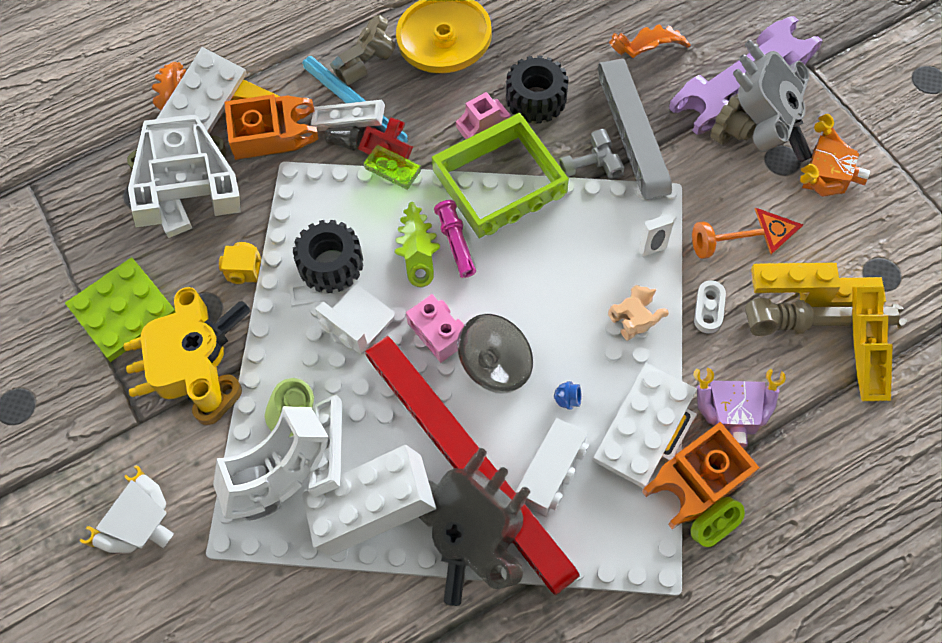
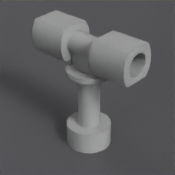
[559,129,625,180]

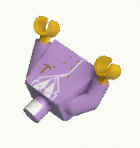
[693,367,786,448]

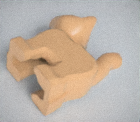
[608,285,669,341]

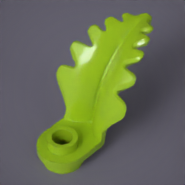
[394,202,441,287]

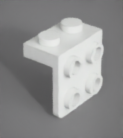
[316,285,395,354]

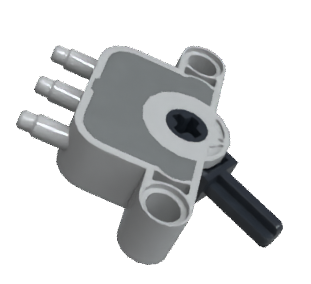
[733,40,812,162]

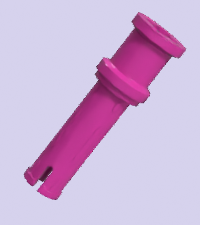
[434,200,476,278]

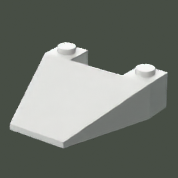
[128,115,241,227]

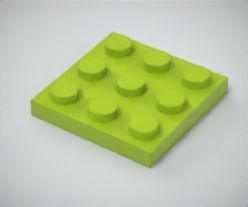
[65,257,176,362]

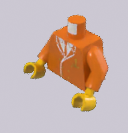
[800,114,870,197]

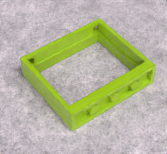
[432,113,569,238]

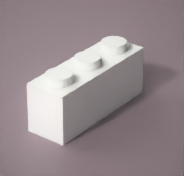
[516,418,589,516]

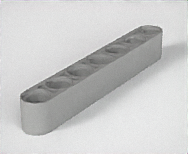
[598,58,672,200]

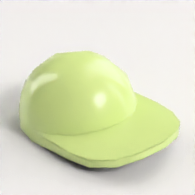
[264,378,314,437]

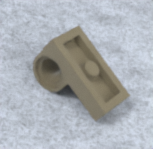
[330,43,367,86]

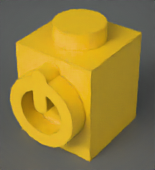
[219,242,262,284]

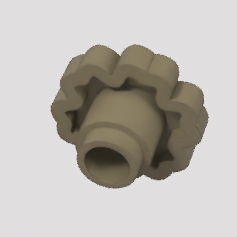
[356,15,396,62]
[710,94,757,145]

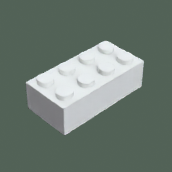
[302,445,436,556]

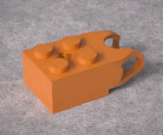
[224,94,319,160]
[642,422,760,529]

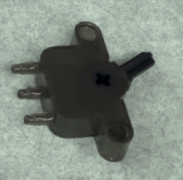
[419,448,531,606]

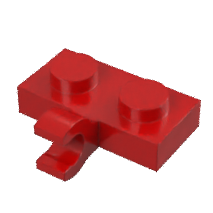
[358,117,413,169]

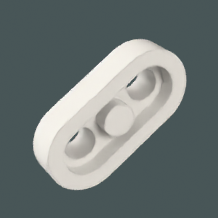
[694,280,726,334]

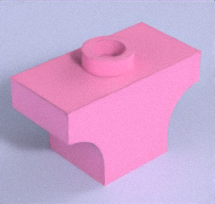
[456,92,511,139]

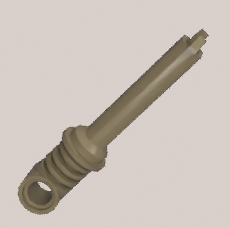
[745,298,908,336]

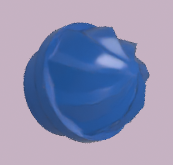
[554,381,582,410]

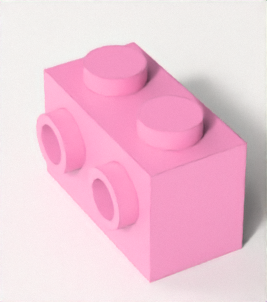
[406,294,467,363]

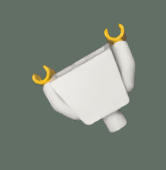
[80,465,174,553]

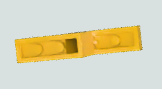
[751,263,886,307]

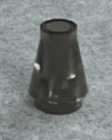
[325,126,364,151]

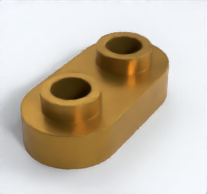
[192,375,242,425]

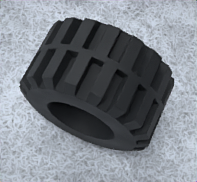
[506,55,568,124]
[293,220,364,293]

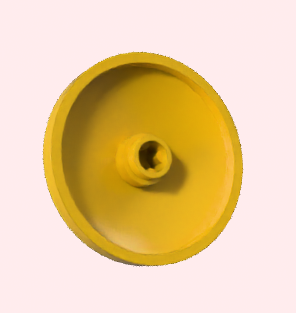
[396,0,492,73]

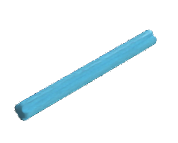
[302,56,408,143]

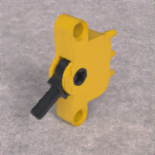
[124,287,251,412]

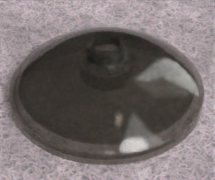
[457,314,533,394]

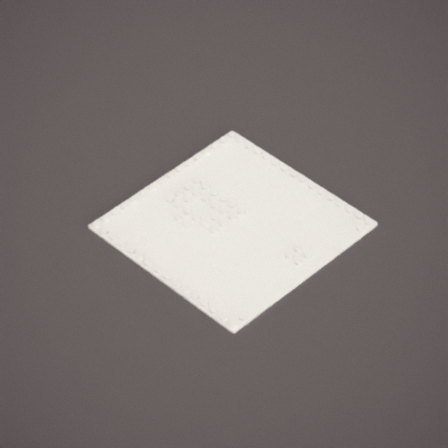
[206,162,682,596]

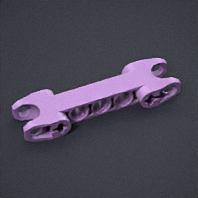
[669,16,823,135]

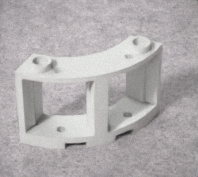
[213,407,328,519]

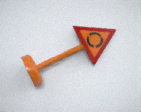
[692,208,803,259]

